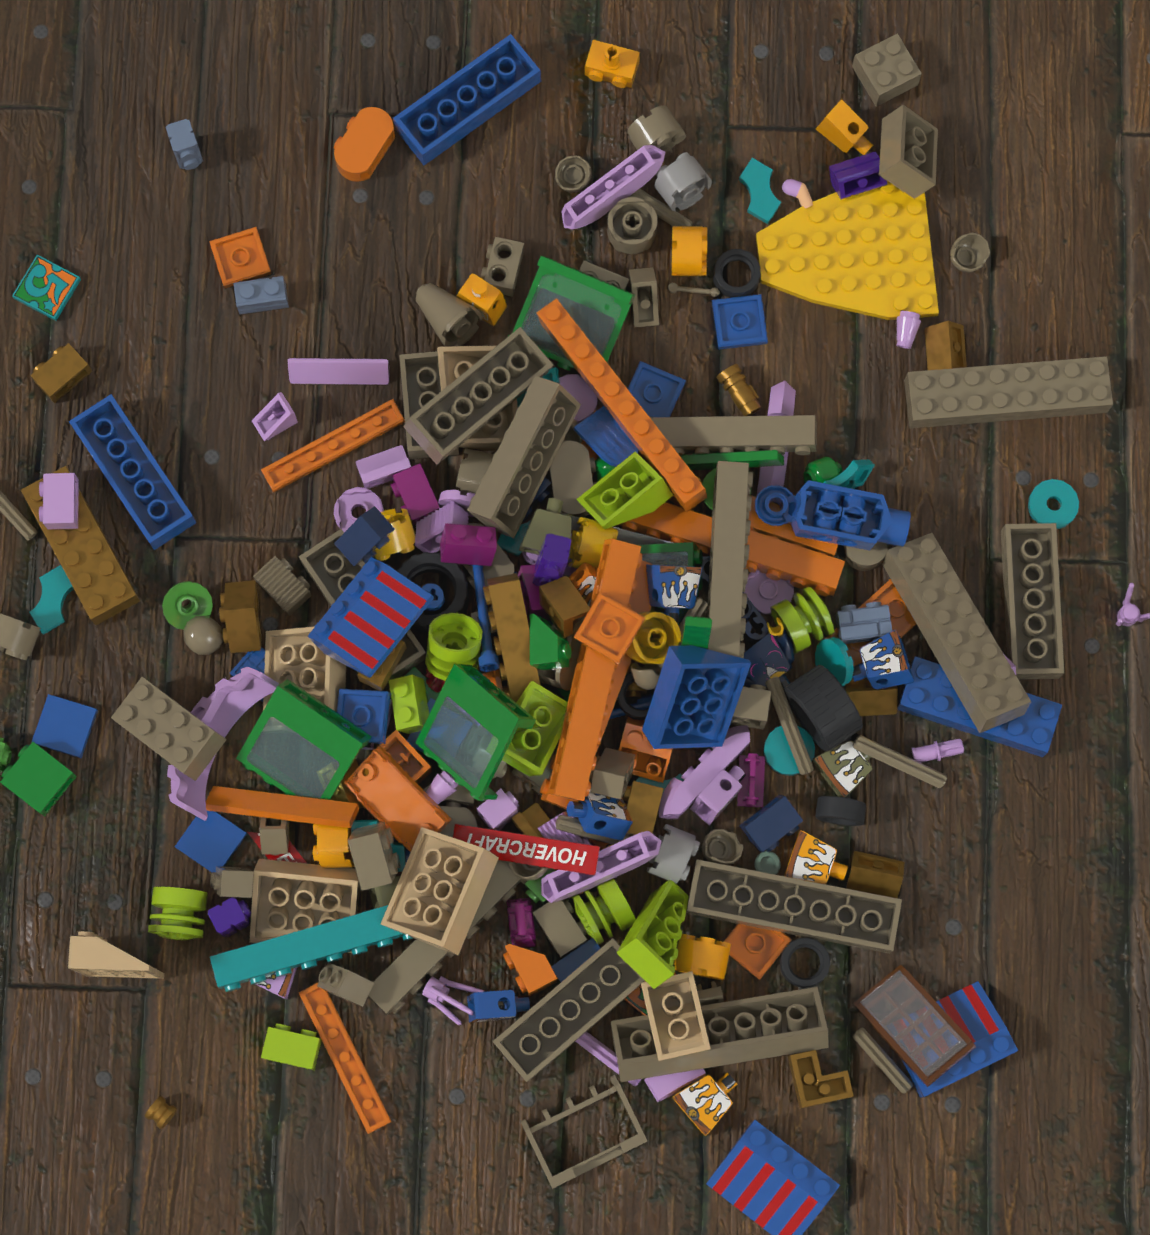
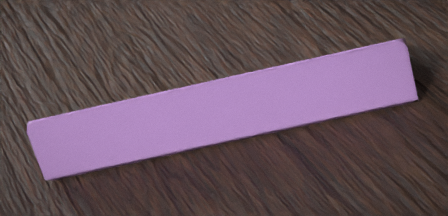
[288,358,390,385]

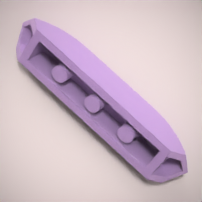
[561,145,665,229]
[757,380,796,495]
[659,725,750,819]
[541,831,662,903]

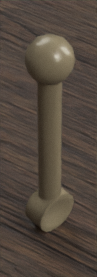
[668,283,720,297]

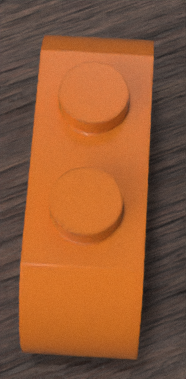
[334,107,395,182]

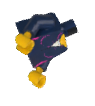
[743,617,795,690]

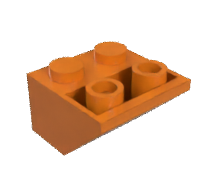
[619,716,673,783]
[364,730,432,784]
[503,944,557,996]

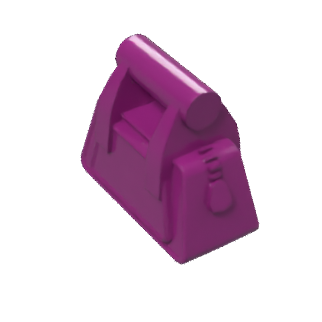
[507,898,536,948]

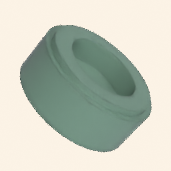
[754,851,781,875]

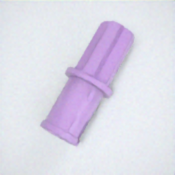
[912,739,964,763]

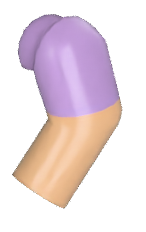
[782,179,813,208]

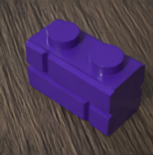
[829,151,887,199]
[532,533,571,586]
[208,897,251,938]

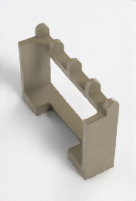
[520,1075,647,1189]

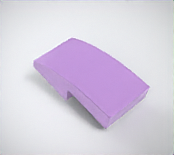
[644,1069,706,1102]

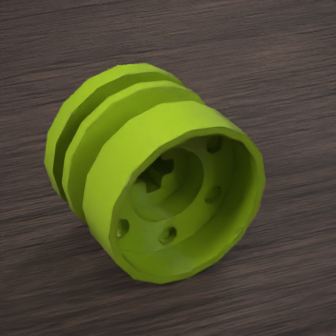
[770,586,835,654]
[425,613,482,681]
[572,879,636,945]
[148,887,208,940]

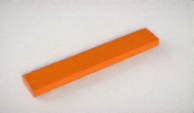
[261,399,405,493]
[205,786,359,828]
[298,983,392,1134]

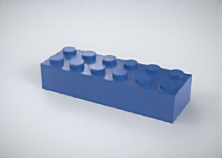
[393,34,541,165]
[69,394,197,550]
[897,656,1062,757]

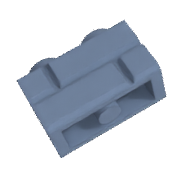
[166,119,203,170]
[234,276,289,314]
[836,602,892,644]

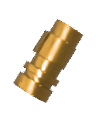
[717,364,762,416]

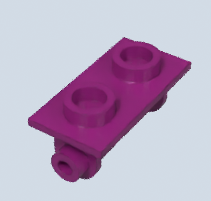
[737,753,765,808]

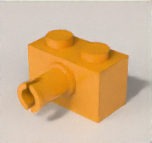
[585,40,640,88]

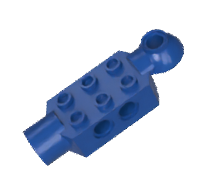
[755,480,911,551]

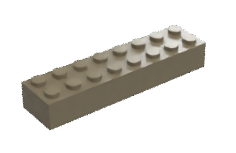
[904,357,1113,428]
[707,461,753,658]
[882,533,1031,733]
[686,860,902,954]
[611,987,829,1082]

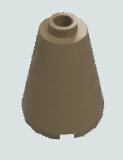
[416,283,483,347]

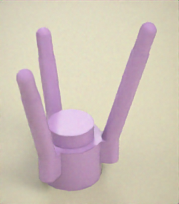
[1116,583,1150,626]
[422,976,484,1025]

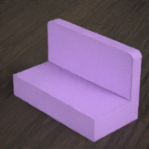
[356,445,411,489]

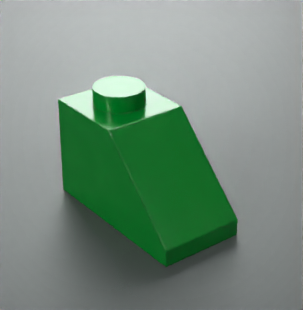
[530,614,572,670]

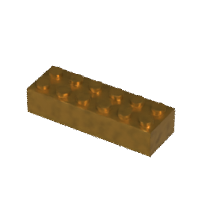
[21,466,140,625]
[483,573,540,702]

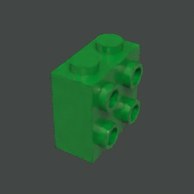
[0,742,77,817]

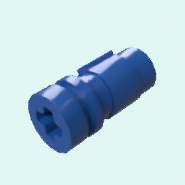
[422,583,446,615]

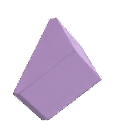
[252,392,298,441]

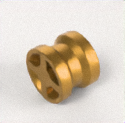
[144,1096,178,1130]

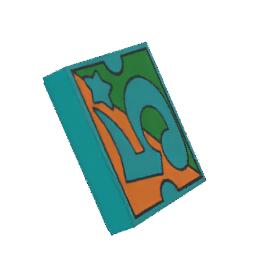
[12,255,81,321]

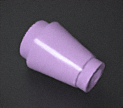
[896,311,921,349]
[426,771,459,804]

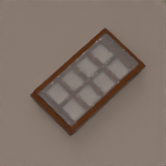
[853,965,976,1087]

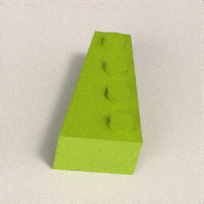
[617,880,689,989]

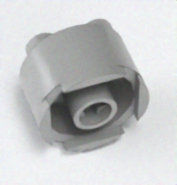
[654,152,712,211]
[647,824,700,884]

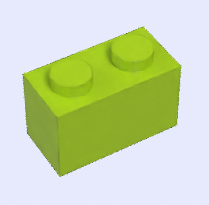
[389,675,429,734]
[261,1023,322,1070]

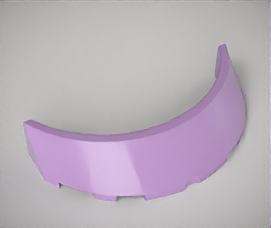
[167,667,279,821]

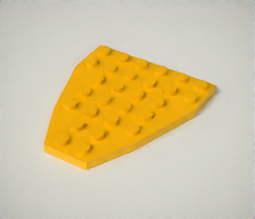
[756,181,939,320]

